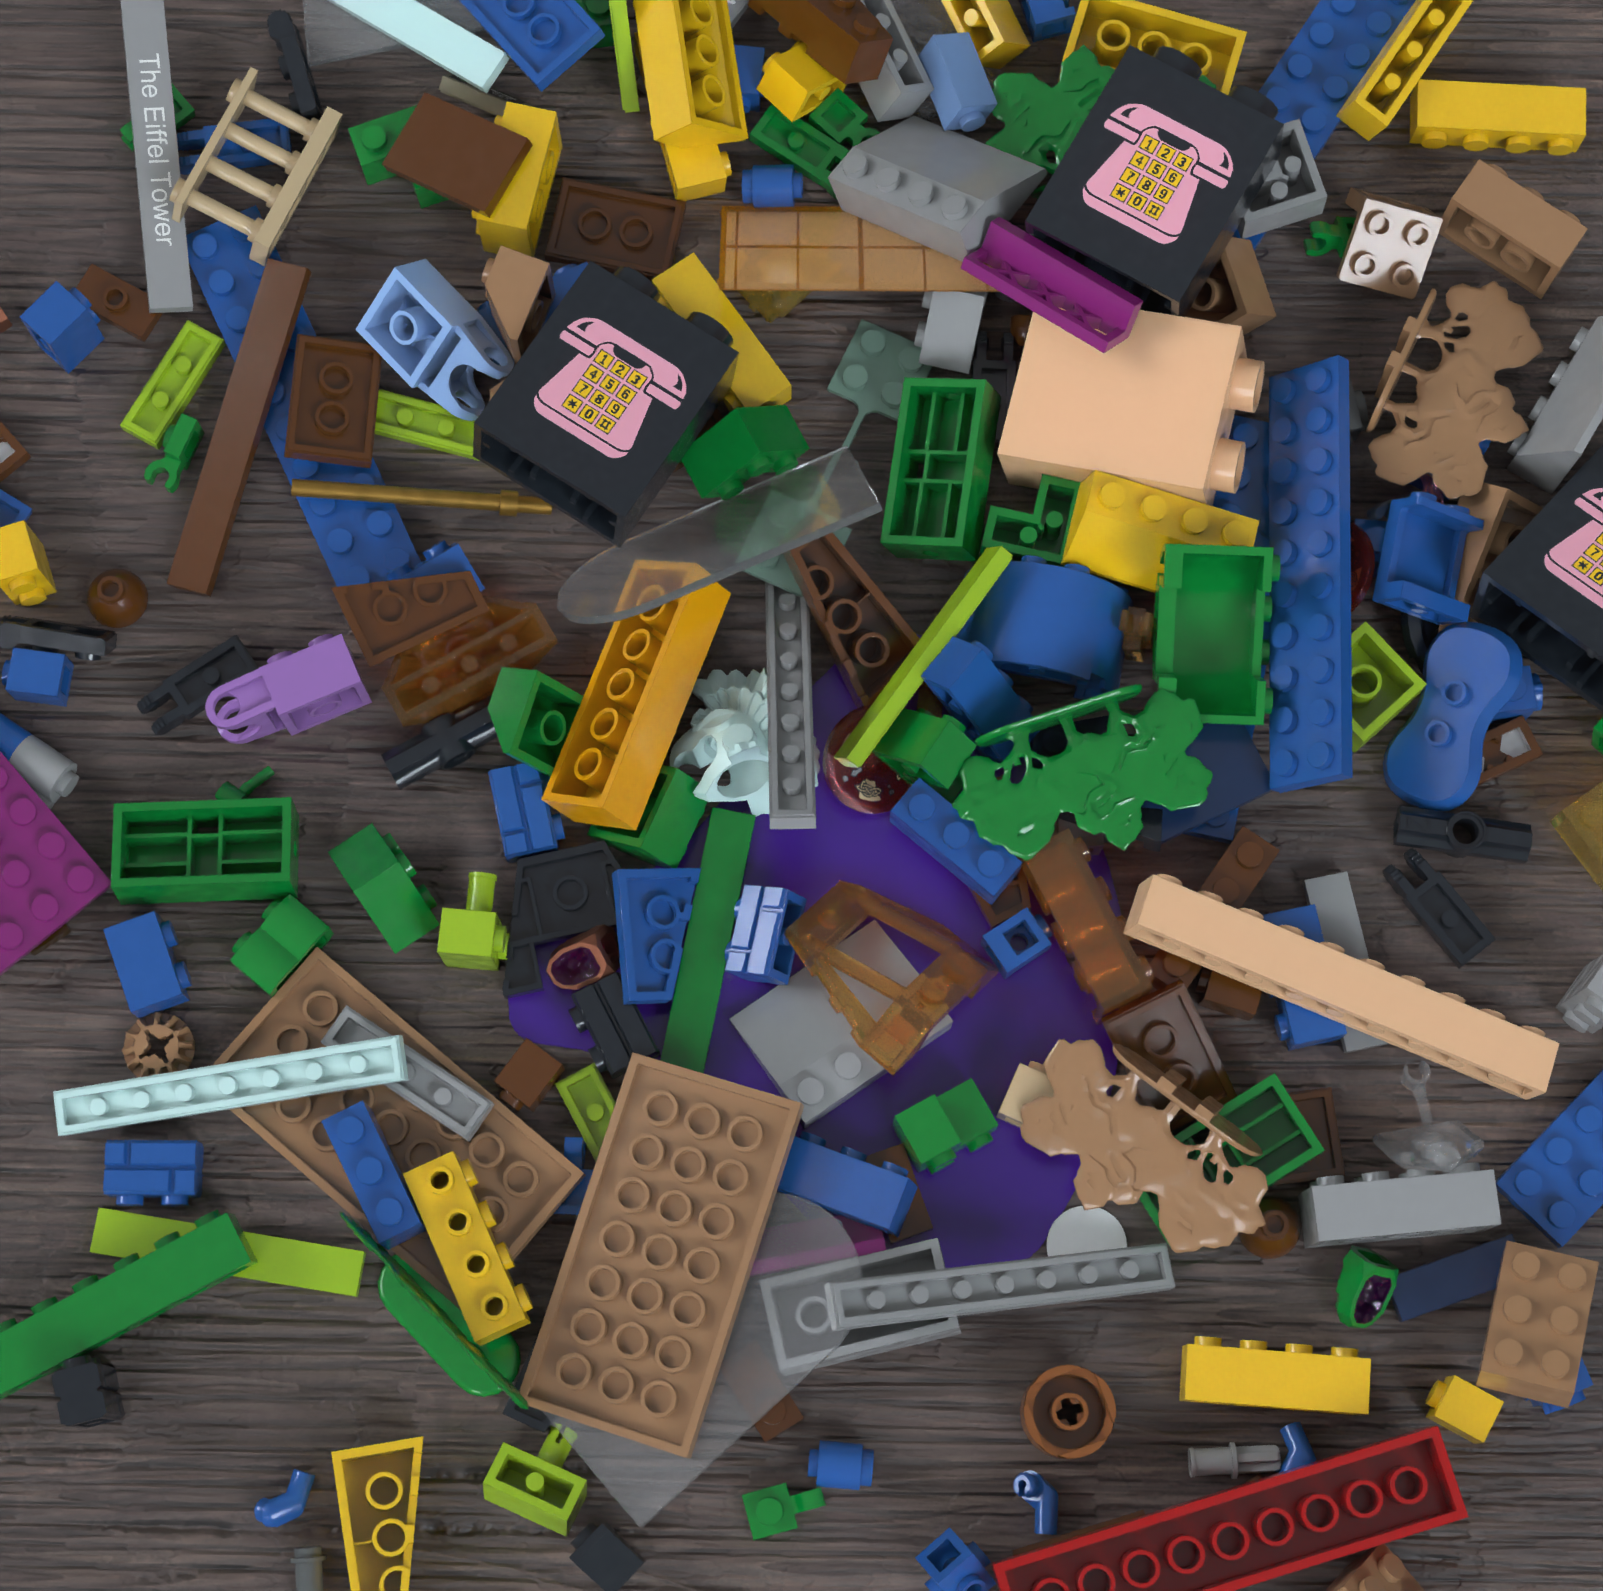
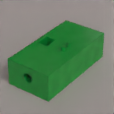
[880,377,1001,561]
[111,797,299,905]
[1139,1073,1325,1249]

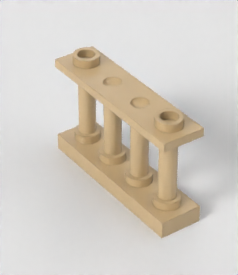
[169,67,342,266]

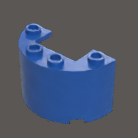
[956,555,1134,700]

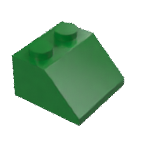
[488,667,583,777]
[587,765,707,868]

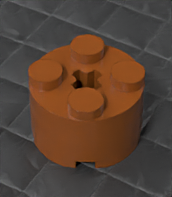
[1020,1365,1116,1459]

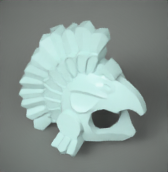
[669,667,820,817]

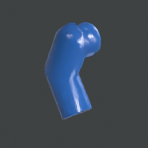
[1279,1422,1316,1473]
[254,1469,316,1527]
[1013,1470,1059,1535]

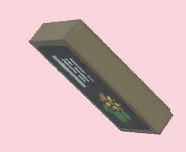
[438,73,531,116]

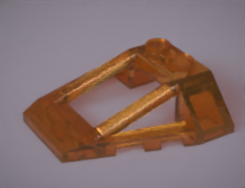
[784,880,999,1075]

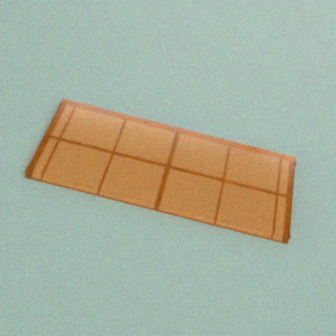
[717,206,1000,292]

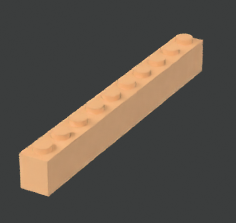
[1123,874,1560,1100]

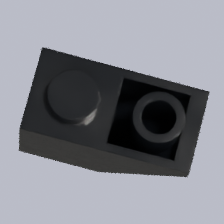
[569,1523,646,1591]

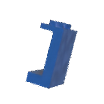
[1372,492,1484,625]

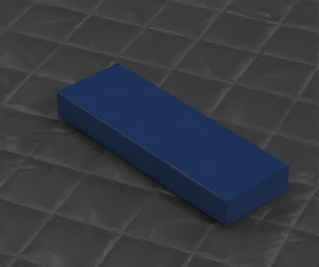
[1391,1234,1515,1322]

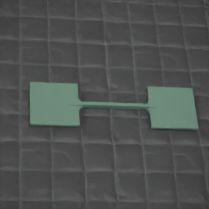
[737,319,933,597]

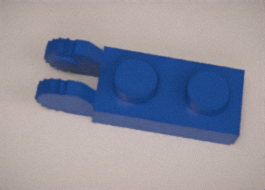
[176,119,292,175]

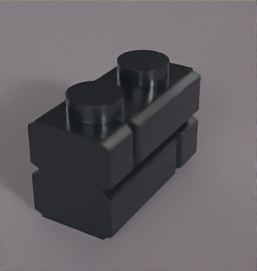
[568,971,660,1079]
[51,1355,125,1429]

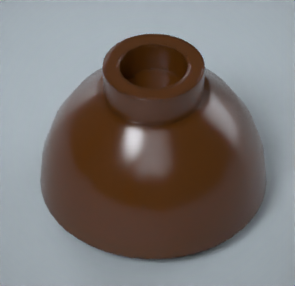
[87,568,148,628]
[1239,1196,1301,1259]

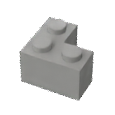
[1237,119,1327,239]
[914,285,988,374]

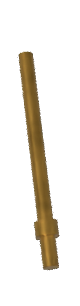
[291,479,552,517]

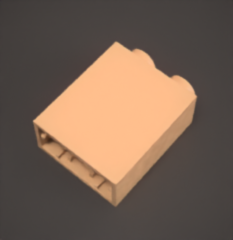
[997,308,1265,506]

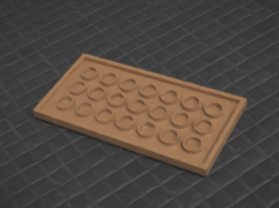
[213,947,586,1310]
[519,1053,804,1459]

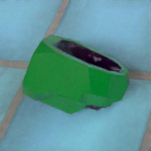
[1336,1245,1399,1328]

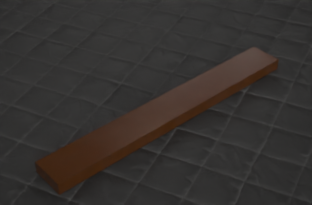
[166,258,312,597]

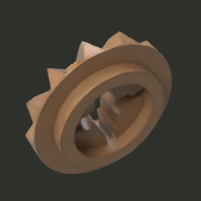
[122,1012,195,1077]

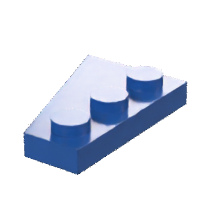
[612,868,701,1004]

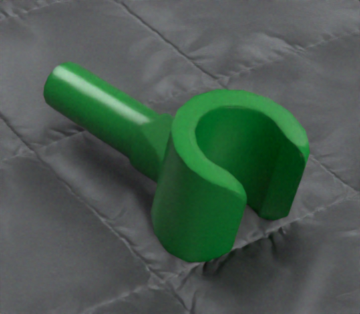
[215,766,275,800]

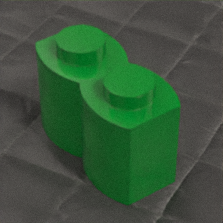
[230,894,334,998]

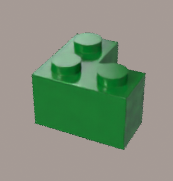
[348,105,449,209]
[681,405,810,500]
[979,474,1081,567]
[872,708,977,803]
[328,823,440,954]
[892,1078,998,1175]

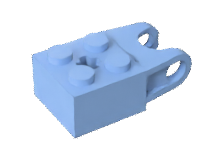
[356,259,514,421]

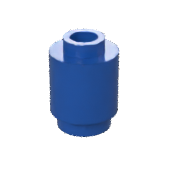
[742,164,803,208]
[807,1440,874,1490]

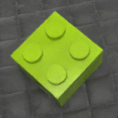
[1351,621,1427,753]

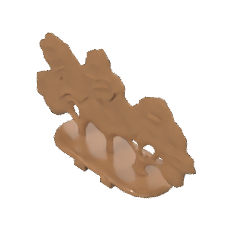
[1366,280,1544,499]
[1020,1039,1268,1253]

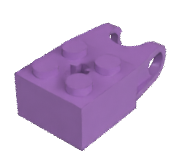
[205,634,372,744]

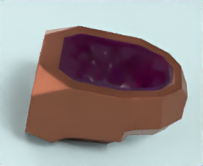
[546,924,620,990]

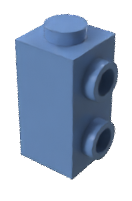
[918,32,998,132]

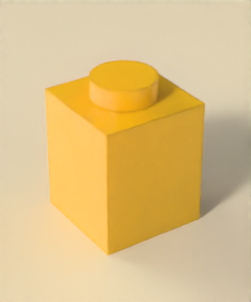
[1425,1375,1504,1444]

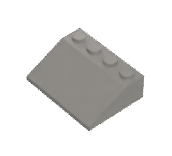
[828,116,1047,262]
[1507,316,1603,494]
[729,920,953,1129]

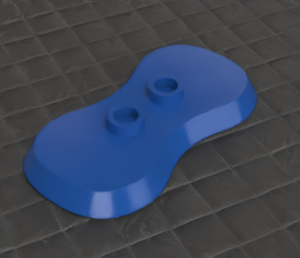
[1383,622,1523,811]

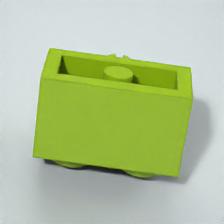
[437,872,510,971]
[483,1423,587,1537]

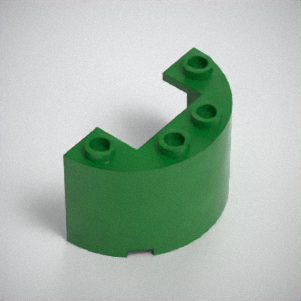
[1152,544,1280,725]

